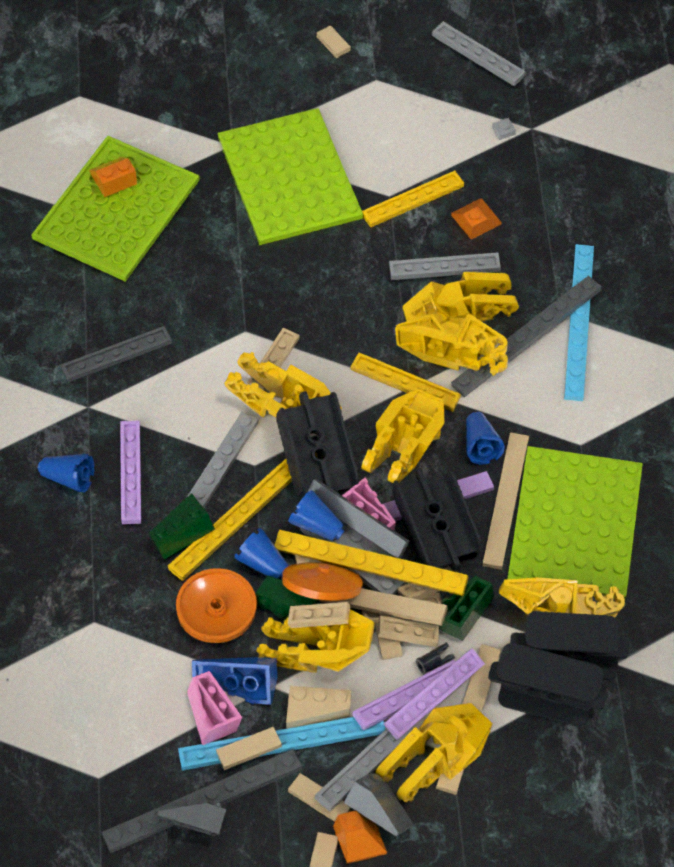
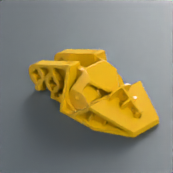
[403,272,519,323]
[395,314,508,376]
[224,351,342,418]
[361,389,444,483]
[499,578,625,618]
[256,610,375,673]
[376,703,493,802]

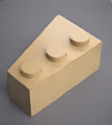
[286,686,351,729]

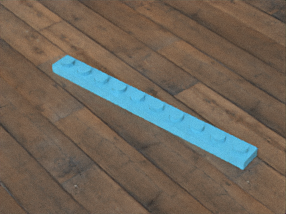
[564,244,594,401]
[178,717,385,770]

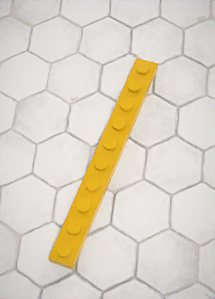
[168,452,318,581]
[274,530,469,596]

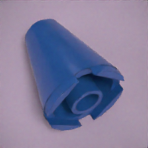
[466,412,505,465]
[38,454,94,492]
[288,490,345,541]
[234,528,289,580]

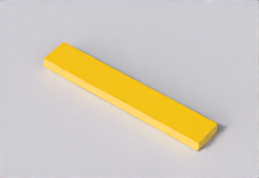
[362,171,464,228]
[350,353,461,412]

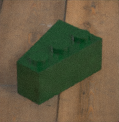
[149,493,215,559]
[255,575,319,619]
[429,576,494,641]

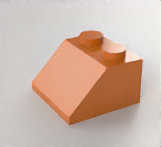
[89,157,137,197]

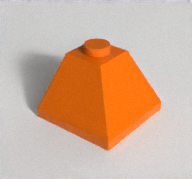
[451,198,501,240]
[333,811,387,864]

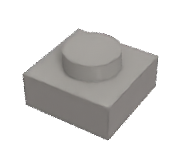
[492,118,516,140]

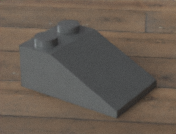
[344,773,413,836]
[153,801,226,836]

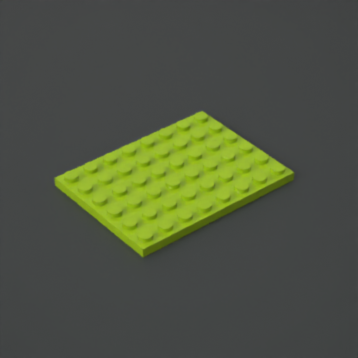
[218,108,363,245]
[32,135,200,282]
[507,446,643,600]

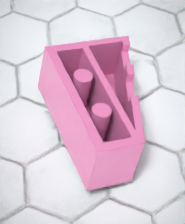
[342,478,396,530]
[187,671,242,745]

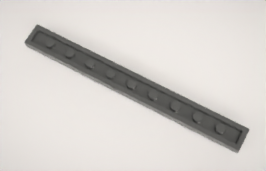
[451,275,601,397]
[101,749,302,853]

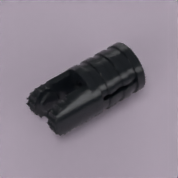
[416,642,455,675]

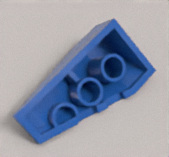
[192,657,277,705]

